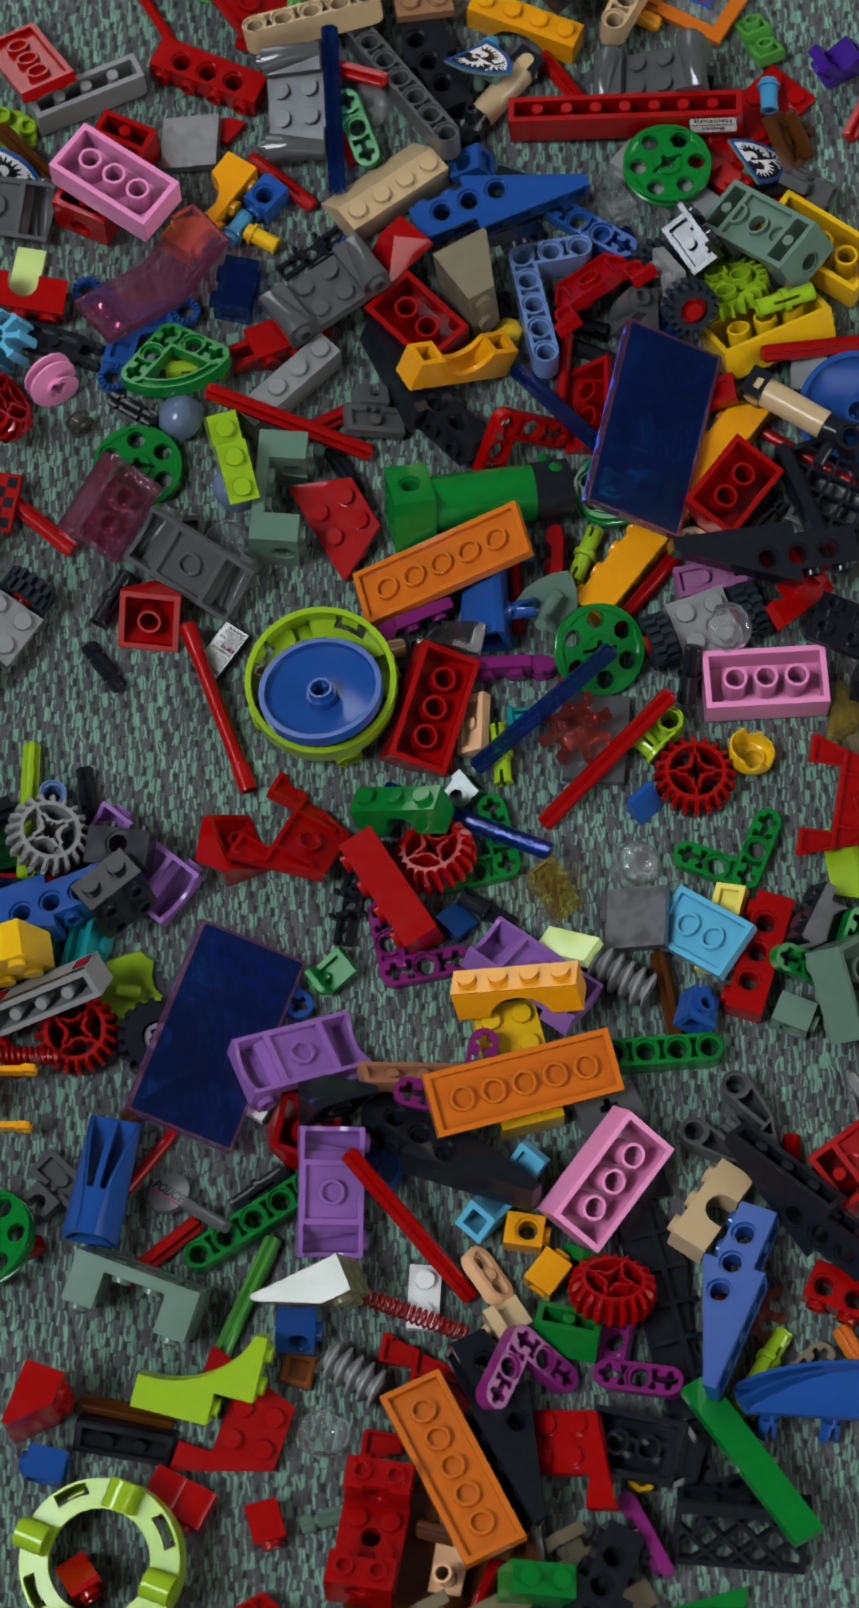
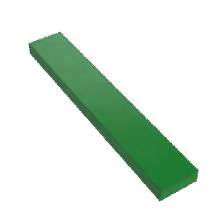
[680,1376,824,1548]

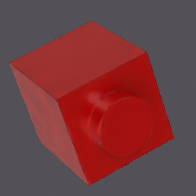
[244,1497,288,1552]

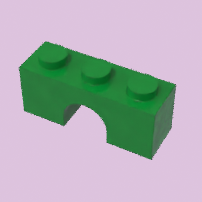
[349,785,455,835]

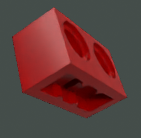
[800,1259,859,1328]

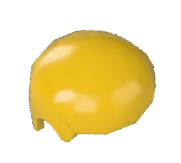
[728,728,776,775]

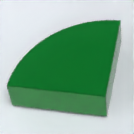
[563,1242,609,1261]

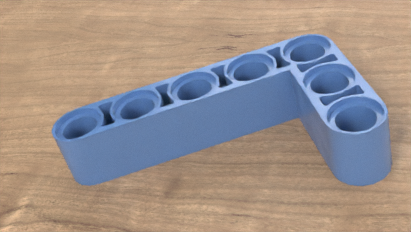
[508,235,592,379]

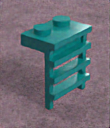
[21,919,113,980]

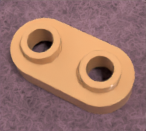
[461,1246,514,1305]

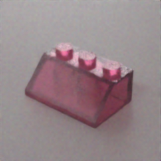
[56,451,163,564]

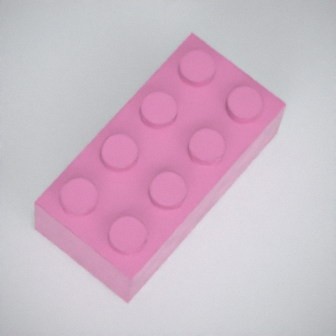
[48,122,182,242]
[700,645,831,722]
[537,1105,675,1253]

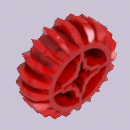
[0,370,34,444]
[653,734,737,818]
[393,819,477,896]
[34,996,119,1076]
[568,1252,657,1329]

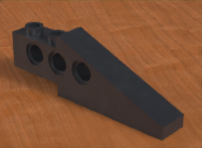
[399,18,473,119]
[359,317,487,467]
[666,521,859,587]
[361,1092,542,1212]
[723,1121,859,1282]
[444,1328,546,1534]
[563,1519,646,1608]

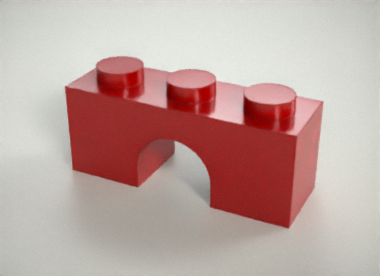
[0,270,68,325]

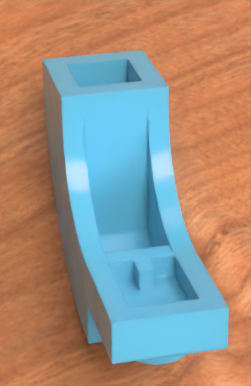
[455,1139,551,1244]

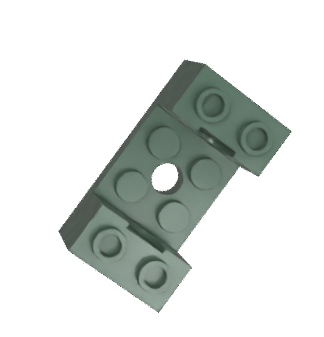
[703,179,835,289]
[248,429,316,567]
[61,1245,212,1346]

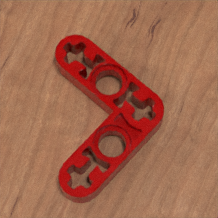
[471,407,569,471]

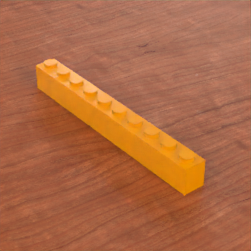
[576,387,775,627]

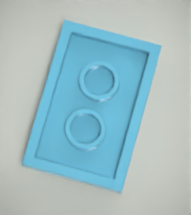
[664,884,758,981]

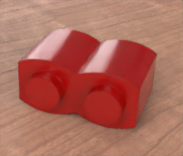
[146,1464,219,1536]

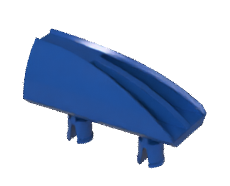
[460,543,539,653]
[60,1115,142,1249]
[734,1360,859,1444]

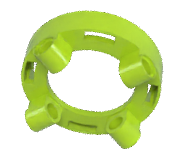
[244,606,402,768]
[12,1476,187,1608]

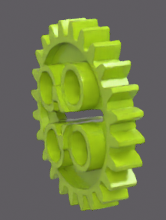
[687,257,771,323]

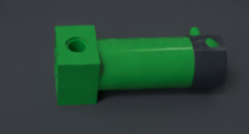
[384,453,575,553]

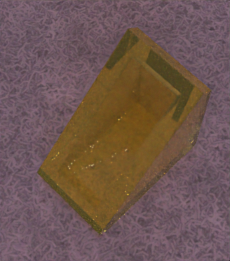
[826,680,859,744]
[527,854,583,922]

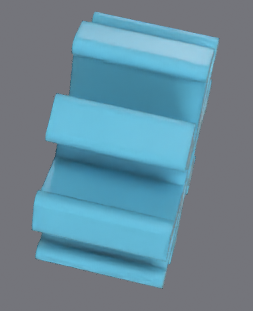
[0,308,37,375]

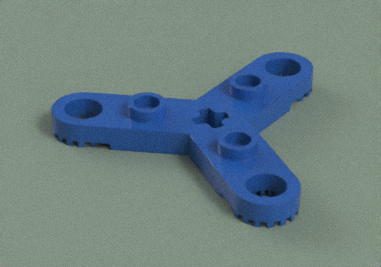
[72,276,201,394]

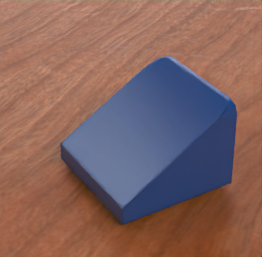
[626,781,663,825]
[435,901,479,944]

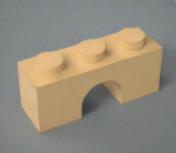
[667,1158,753,1265]

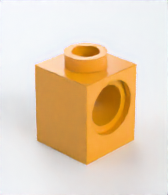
[502,1211,551,1255]
[523,1246,573,1302]

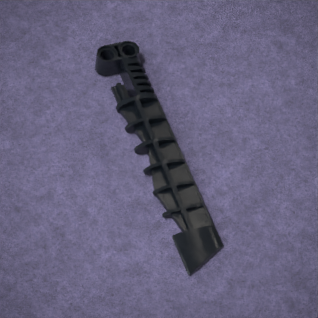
[617,1166,750,1517]

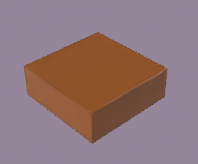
[278,1353,319,1391]

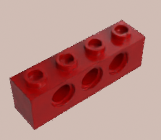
[149,36,268,117]
[720,889,795,1024]

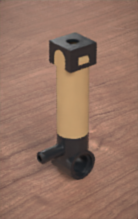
[453,43,545,149]
[739,364,859,468]

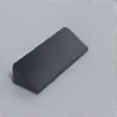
[72,1412,177,1468]

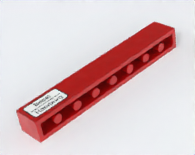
[508,89,743,142]

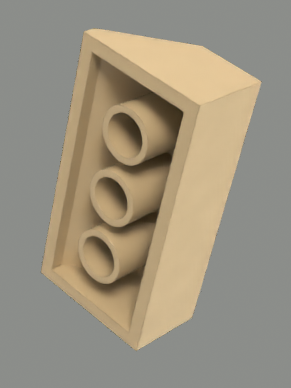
[321,142,449,241]

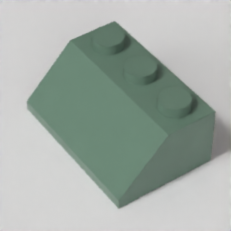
[805,933,859,1045]

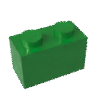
[533,1300,603,1364]
[498,1559,576,1608]

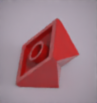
[371,215,434,282]
[118,580,182,653]
[195,815,270,887]
[266,1091,341,1169]

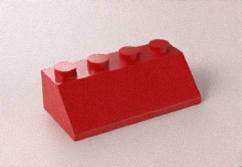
[379,639,481,776]
[339,825,446,954]

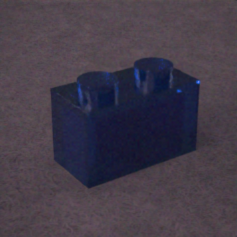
[209,254,262,325]

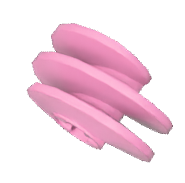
[24,353,79,407]

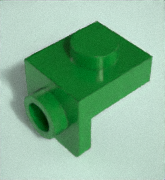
[304,947,360,996]

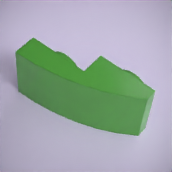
[733,12,786,68]

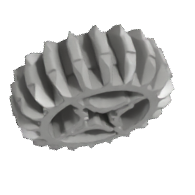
[5,793,89,878]

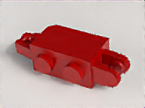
[228,319,330,374]

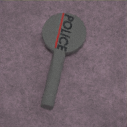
[147,1174,231,1234]

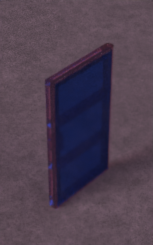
[581,318,722,539]
[123,919,306,1154]

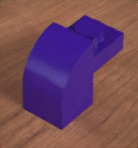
[807,36,859,88]

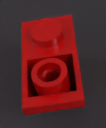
[54,1551,107,1608]

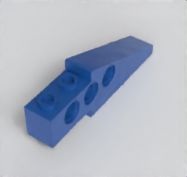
[409,174,591,246]
[0,862,101,940]
[703,1201,781,1402]

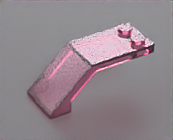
[75,203,230,345]

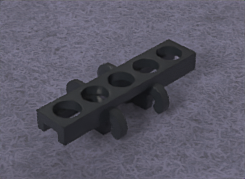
[276,225,346,282]
[329,870,370,947]

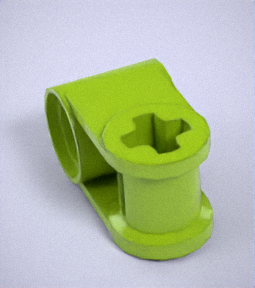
[631,706,684,765]

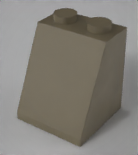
[433,227,500,337]

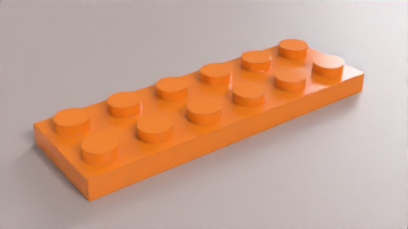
[352,500,535,627]
[421,1027,625,1139]
[379,1368,527,1570]

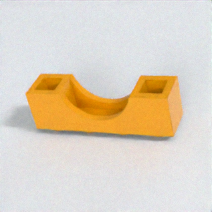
[467,0,584,65]
[160,151,258,267]
[396,330,518,391]
[450,960,587,1020]

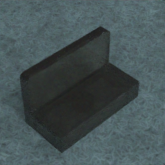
[416,620,487,655]

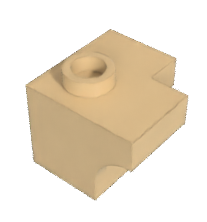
[480,1294,533,1346]

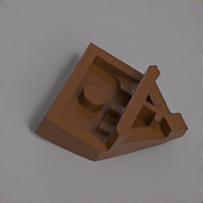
[761,108,815,171]

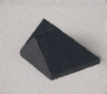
[298,1075,379,1126]

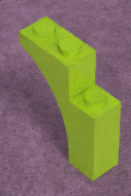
[203,410,260,505]
[130,1331,276,1426]

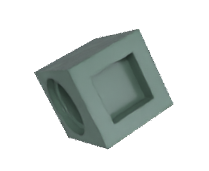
[769,990,821,1041]

